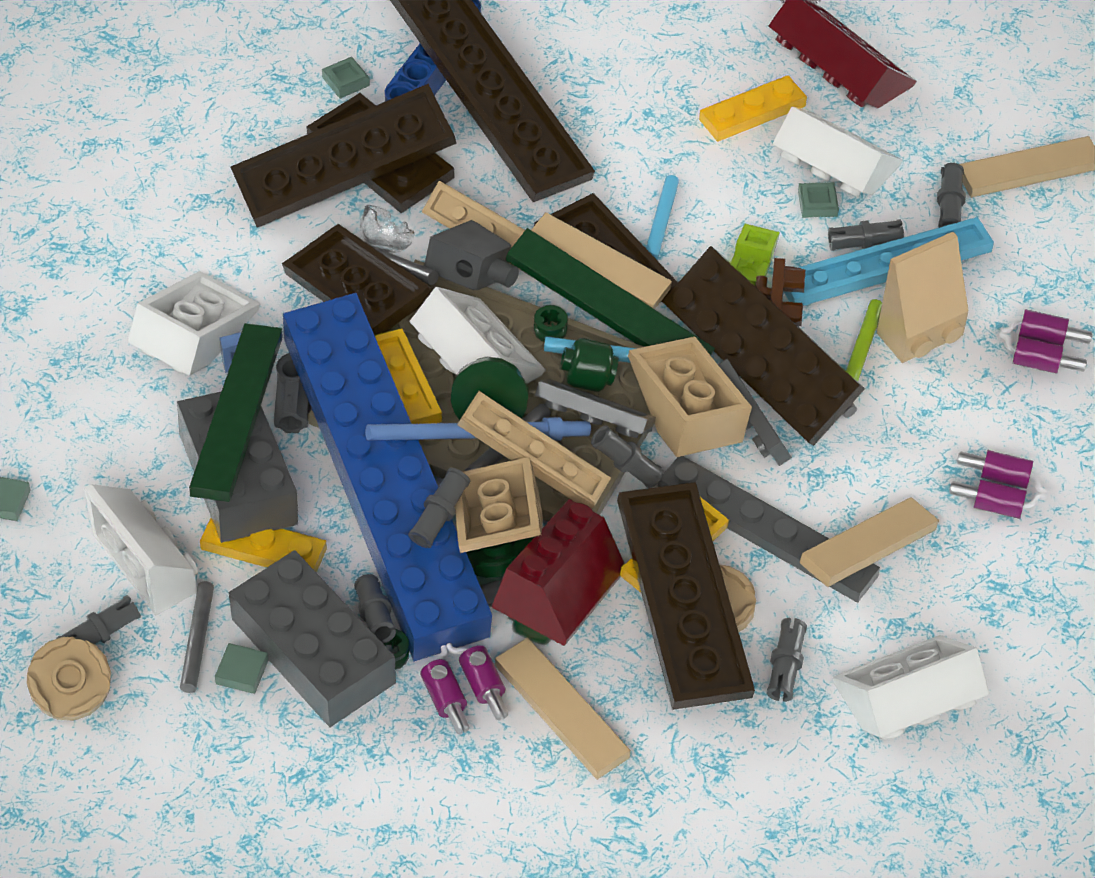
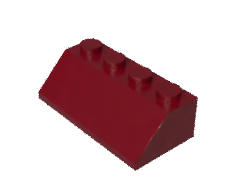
[768,0,917,108]
[492,499,625,646]

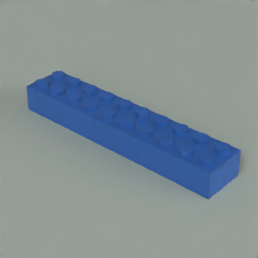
[283,293,492,662]

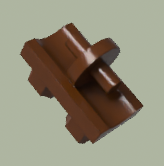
[756,258,806,326]

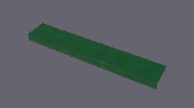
[505,228,715,356]
[189,323,283,502]

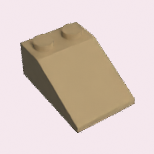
[877,232,968,363]
[628,337,752,457]
[455,457,543,553]

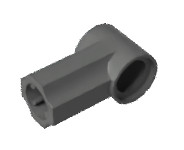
[274,353,310,433]

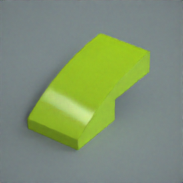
[731,224,780,286]

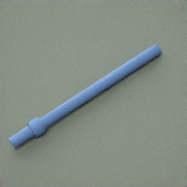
[365,417,591,441]

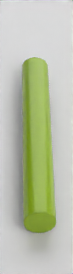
[846,299,882,381]

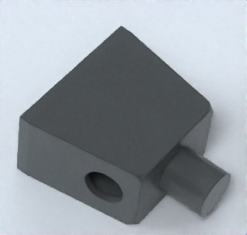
[424,220,519,290]

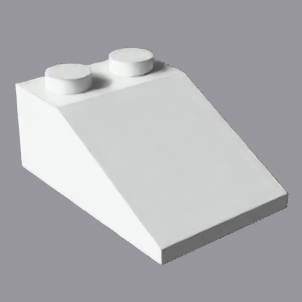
[128,271,260,376]

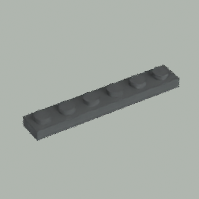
[658,456,880,603]

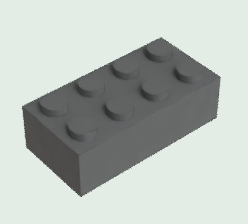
[177,392,298,543]
[228,550,396,728]

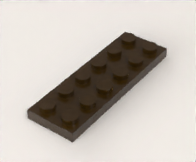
[230,84,457,228]
[661,246,865,446]
[617,482,755,710]

